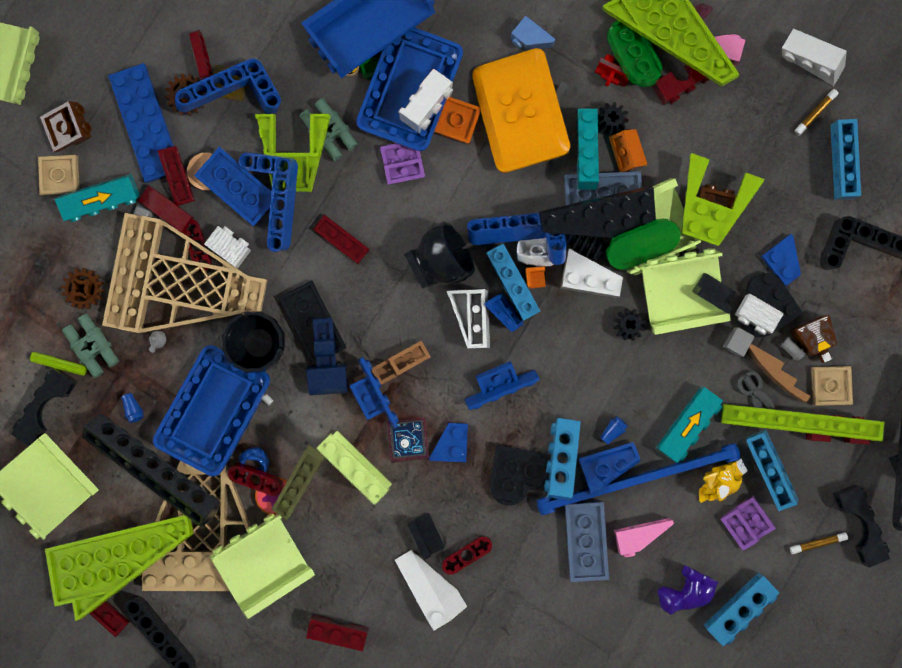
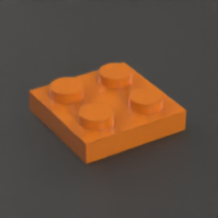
[434,97,481,145]

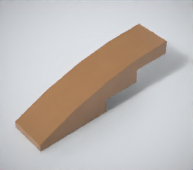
[353,341,430,385]
[747,344,810,403]

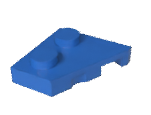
[761,234,801,286]
[484,293,524,332]
[429,423,468,462]

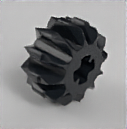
[598,102,629,135]
[613,309,646,341]

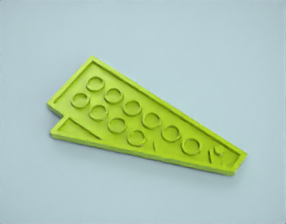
[603,0,739,87]
[45,515,193,621]

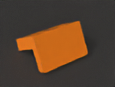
[609,129,647,172]

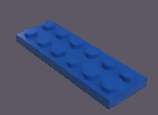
[108,63,174,183]

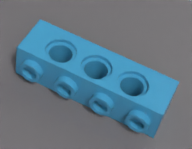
[831,119,861,200]
[486,244,540,321]
[544,418,581,501]
[746,429,799,511]
[703,572,779,646]

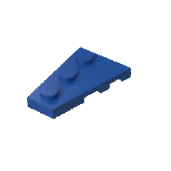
[579,442,640,495]

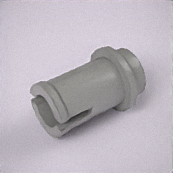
[780,337,806,362]

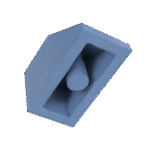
[510,16,555,50]

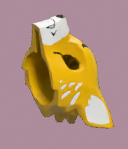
[699,458,748,503]

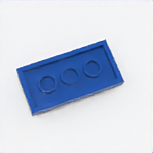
[194,147,271,227]

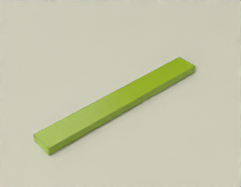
[721,404,884,441]

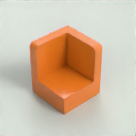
[524,266,546,289]

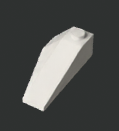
[395,550,467,630]

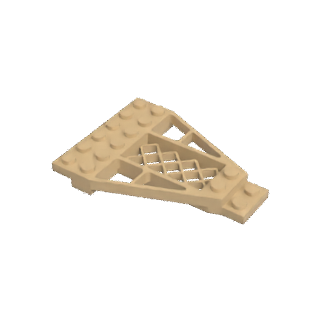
[102,213,268,333]
[142,461,251,591]

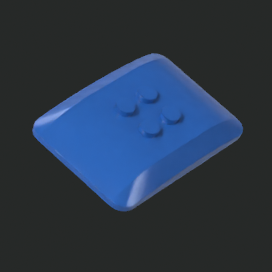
[356,27,463,151]
[153,345,270,477]

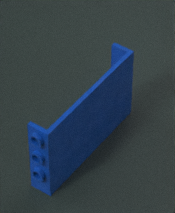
[301,0,436,78]

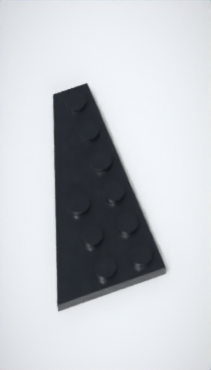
[539,186,656,238]

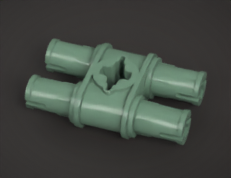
[299,98,358,162]
[62,314,120,378]

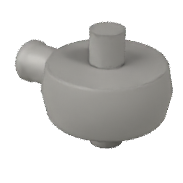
[149,330,166,353]

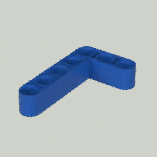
[175,58,281,114]
[239,153,298,252]
[467,213,566,265]

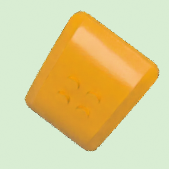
[472,48,570,173]

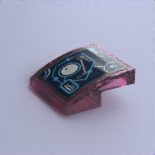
[387,417,429,463]

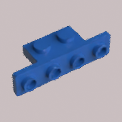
[349,357,399,429]
[465,361,540,410]

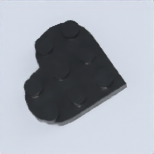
[740,273,803,337]
[490,445,549,506]

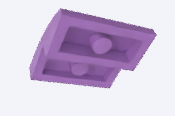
[380,143,425,184]
[721,495,776,550]

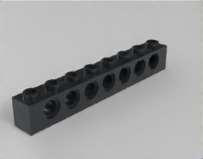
[82,413,220,528]

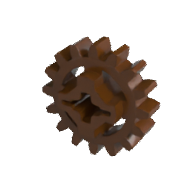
[165,74,206,116]
[61,268,105,310]

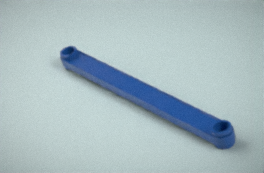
[537,443,740,515]

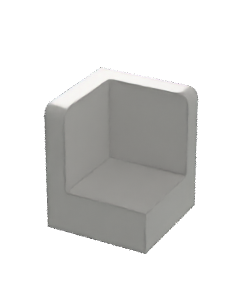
[722,327,754,357]

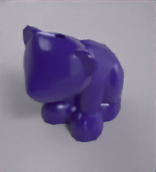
[658,565,718,615]

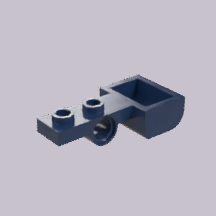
[307,317,349,396]

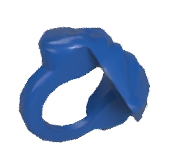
[238,447,270,474]

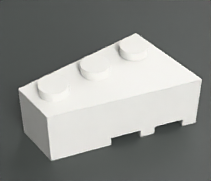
[782,29,847,86]
[399,69,453,133]
[560,249,623,298]
[447,289,490,349]

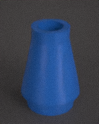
[121,393,144,423]
[600,416,628,445]

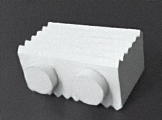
[204,226,251,268]
[735,294,784,335]

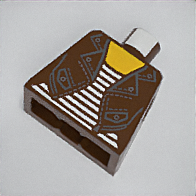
[790,314,837,363]

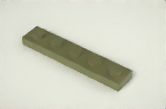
[271,445,325,521]

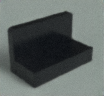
[692,273,736,314]
[408,513,445,560]

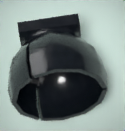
[404,221,475,289]
[222,311,285,373]

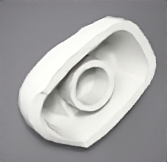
[517,238,554,266]

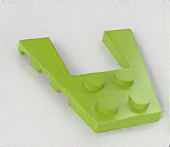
[255,114,331,192]
[681,153,765,246]

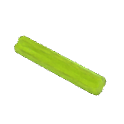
[30,352,87,376]

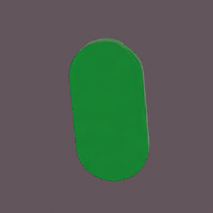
[607,20,662,87]
[606,218,681,269]

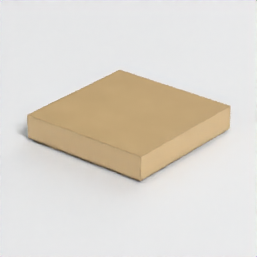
[38,155,79,196]
[811,366,853,406]

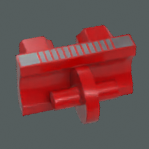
[595,54,629,87]

